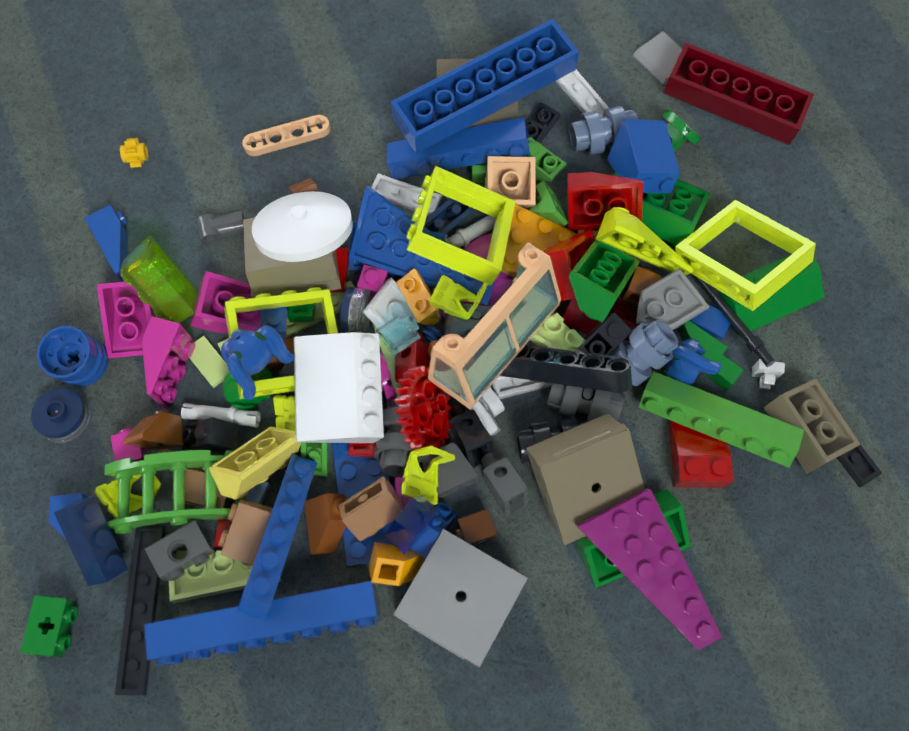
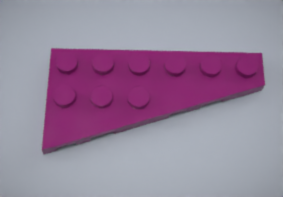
[576,488,722,650]

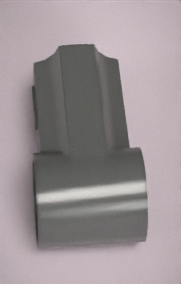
[196,211,245,245]

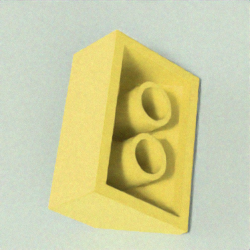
[209,426,302,499]

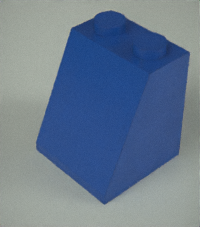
[607,119,680,193]

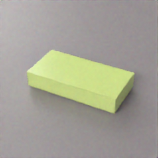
[189,336,229,388]

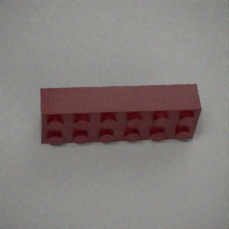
[663,42,814,145]

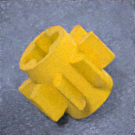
[120,138,149,168]

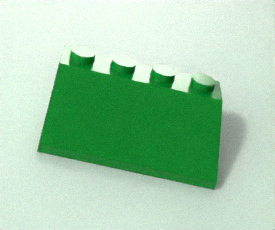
[613,172,711,246]

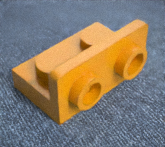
[396,269,440,326]

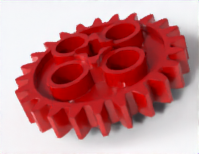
[395,366,452,450]

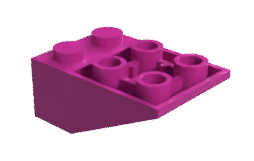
[142,316,195,409]

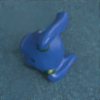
[221,326,294,400]
[660,339,721,386]

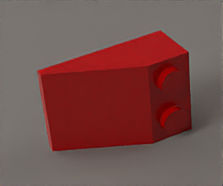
[567,172,643,230]
[543,229,595,301]
[669,420,734,488]

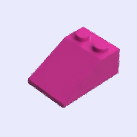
[190,271,261,334]
[97,278,159,358]

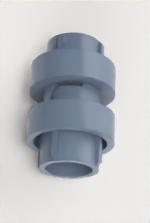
[569,106,638,156]
[609,320,678,386]

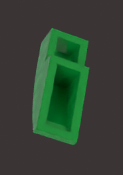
[678,321,743,392]

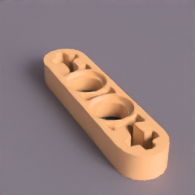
[242,115,330,156]

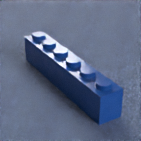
[387,117,530,179]
[237,454,317,620]

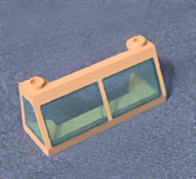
[428,242,561,410]

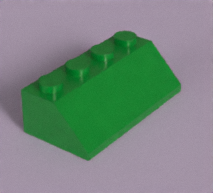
[569,240,640,323]
[718,254,824,337]
[575,489,691,589]

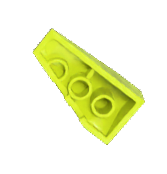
[596,207,693,275]

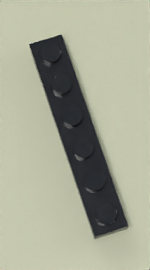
[115,525,166,695]

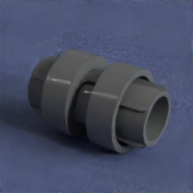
[547,383,625,422]
[374,399,422,477]

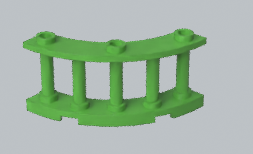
[105,450,245,534]

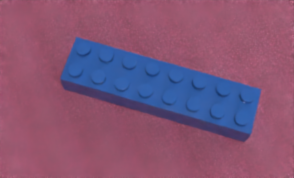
[390,19,579,154]
[144,581,381,666]

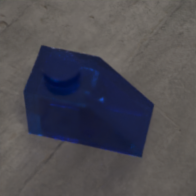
[385,495,442,554]

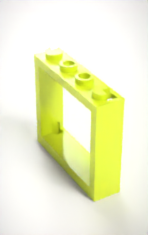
[406,166,516,285]
[675,200,816,311]
[224,287,338,399]

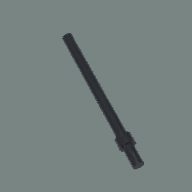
[690,273,775,367]

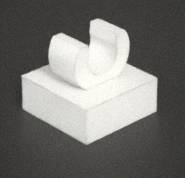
[752,359,785,390]

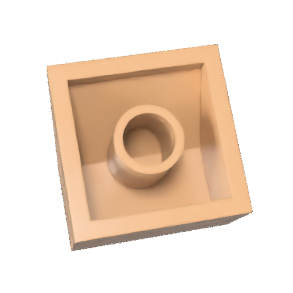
[485,156,536,210]

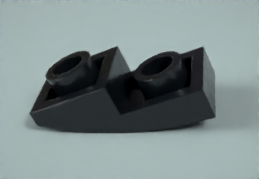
[526,103,560,143]

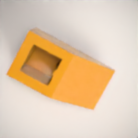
[369,542,426,586]

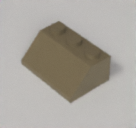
[763,379,861,474]

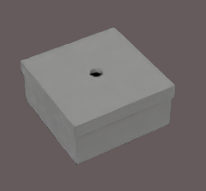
[394,529,528,667]

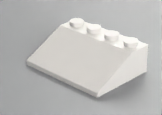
[294,332,384,443]

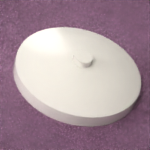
[252,191,353,262]

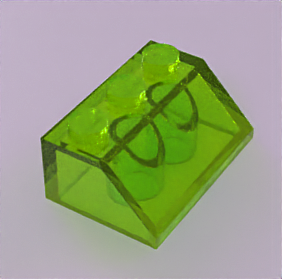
[120,235,197,323]

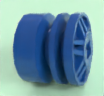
[37,326,108,386]

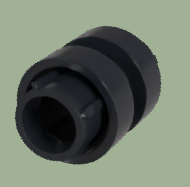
[517,417,587,464]

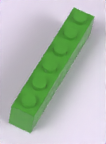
[638,371,804,468]

